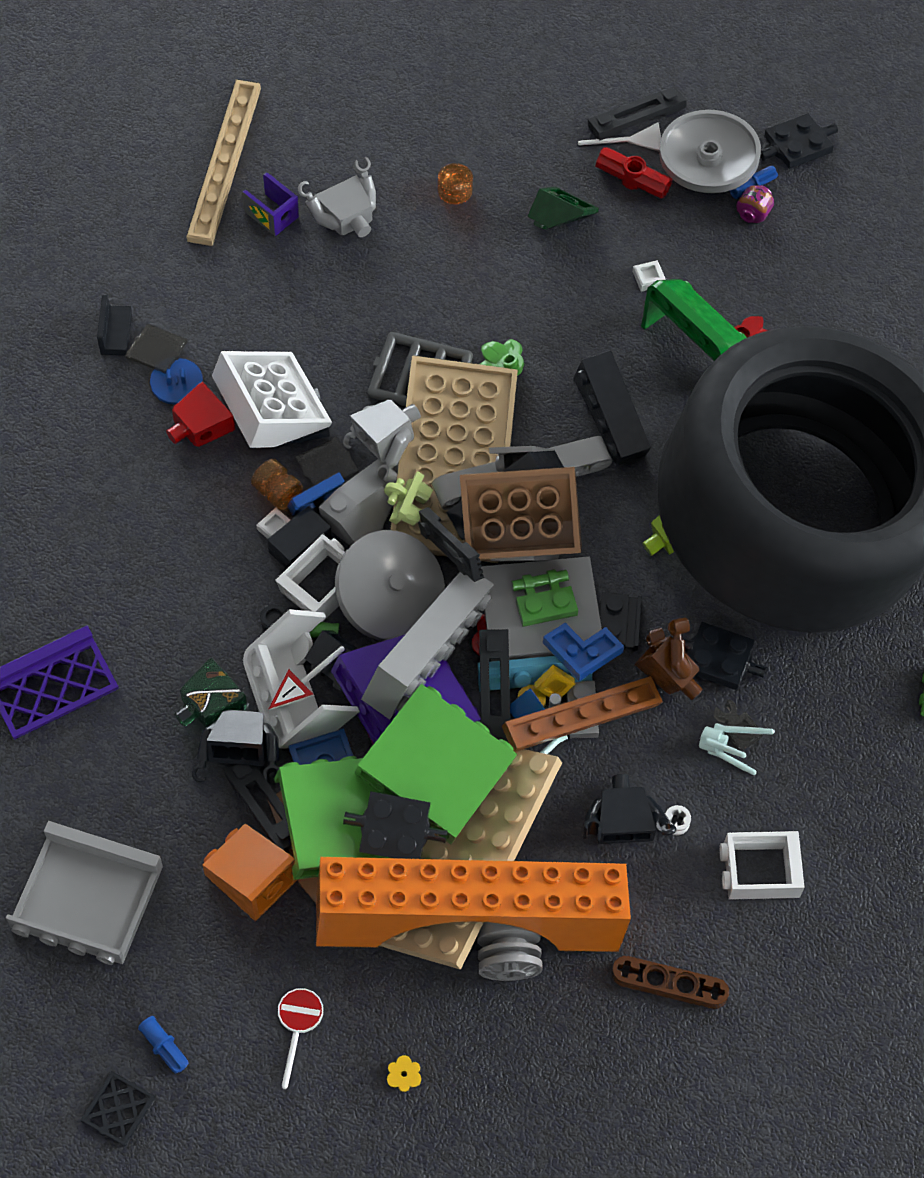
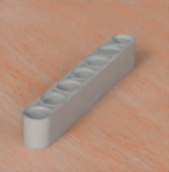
[432,436,613,510]

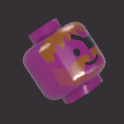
[736,185,774,223]

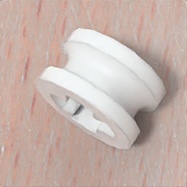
[665,805,691,835]

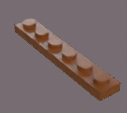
[502,676,663,752]

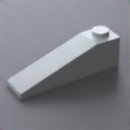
[319,459,399,546]

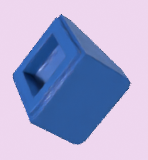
[510,688,545,719]

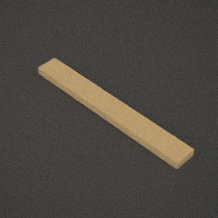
[187,80,261,246]

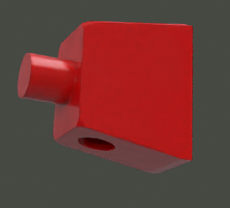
[166,381,235,447]

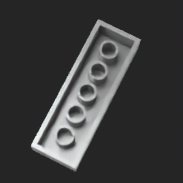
[361,572,494,720]

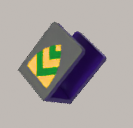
[242,172,299,236]

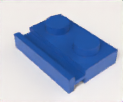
[287,472,345,516]

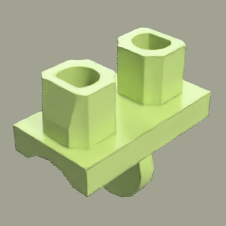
[384,471,433,526]

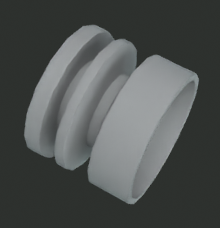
[477,922,542,981]

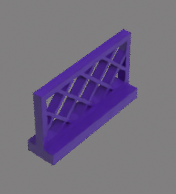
[0,625,119,740]

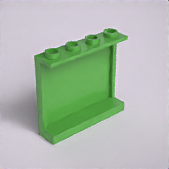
[355,684,517,845]
[274,756,388,880]

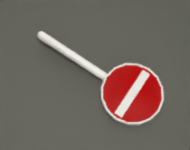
[278,988,323,1089]

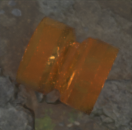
[251,459,303,510]

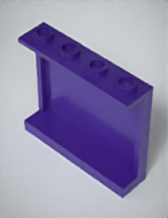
[331,634,481,743]

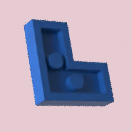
[543,622,624,681]

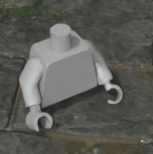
[298,157,376,237]
[343,400,421,483]

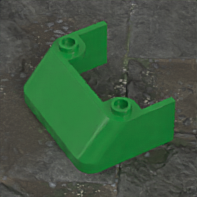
[641,279,747,361]

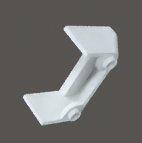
[243,609,359,749]

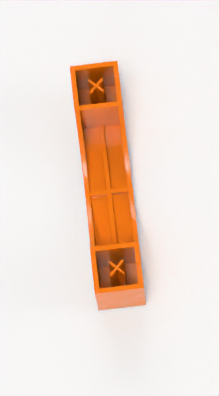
[316,857,631,952]

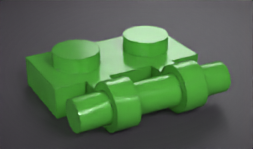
[511,569,578,627]

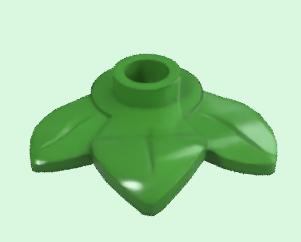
[479,339,524,376]

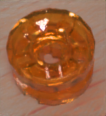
[438,163,473,204]

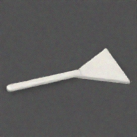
[578,122,661,152]

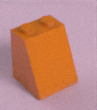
[202,824,298,921]

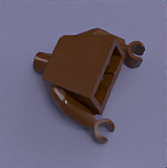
[635,618,703,700]

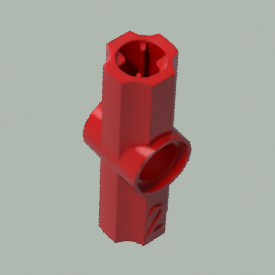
[595,147,673,199]

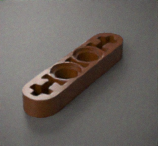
[612,956,729,1009]

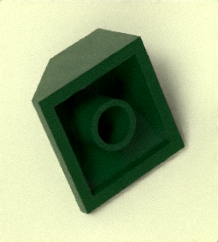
[527,187,599,230]

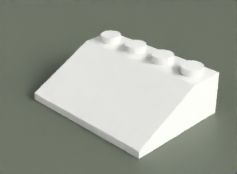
[212,351,332,448]

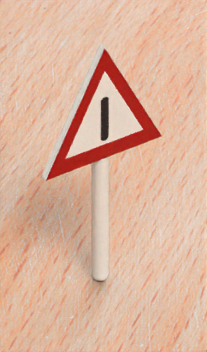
[268,646,345,711]

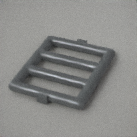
[367,332,473,407]

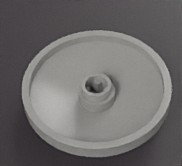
[659,110,761,193]
[335,530,445,641]

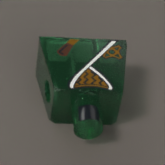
[174,657,247,728]

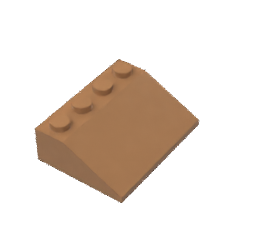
[460,467,582,559]

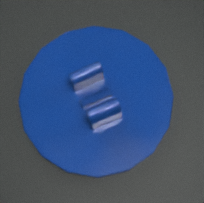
[150,358,203,405]

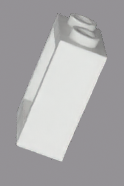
[275,534,345,622]
[720,831,804,899]

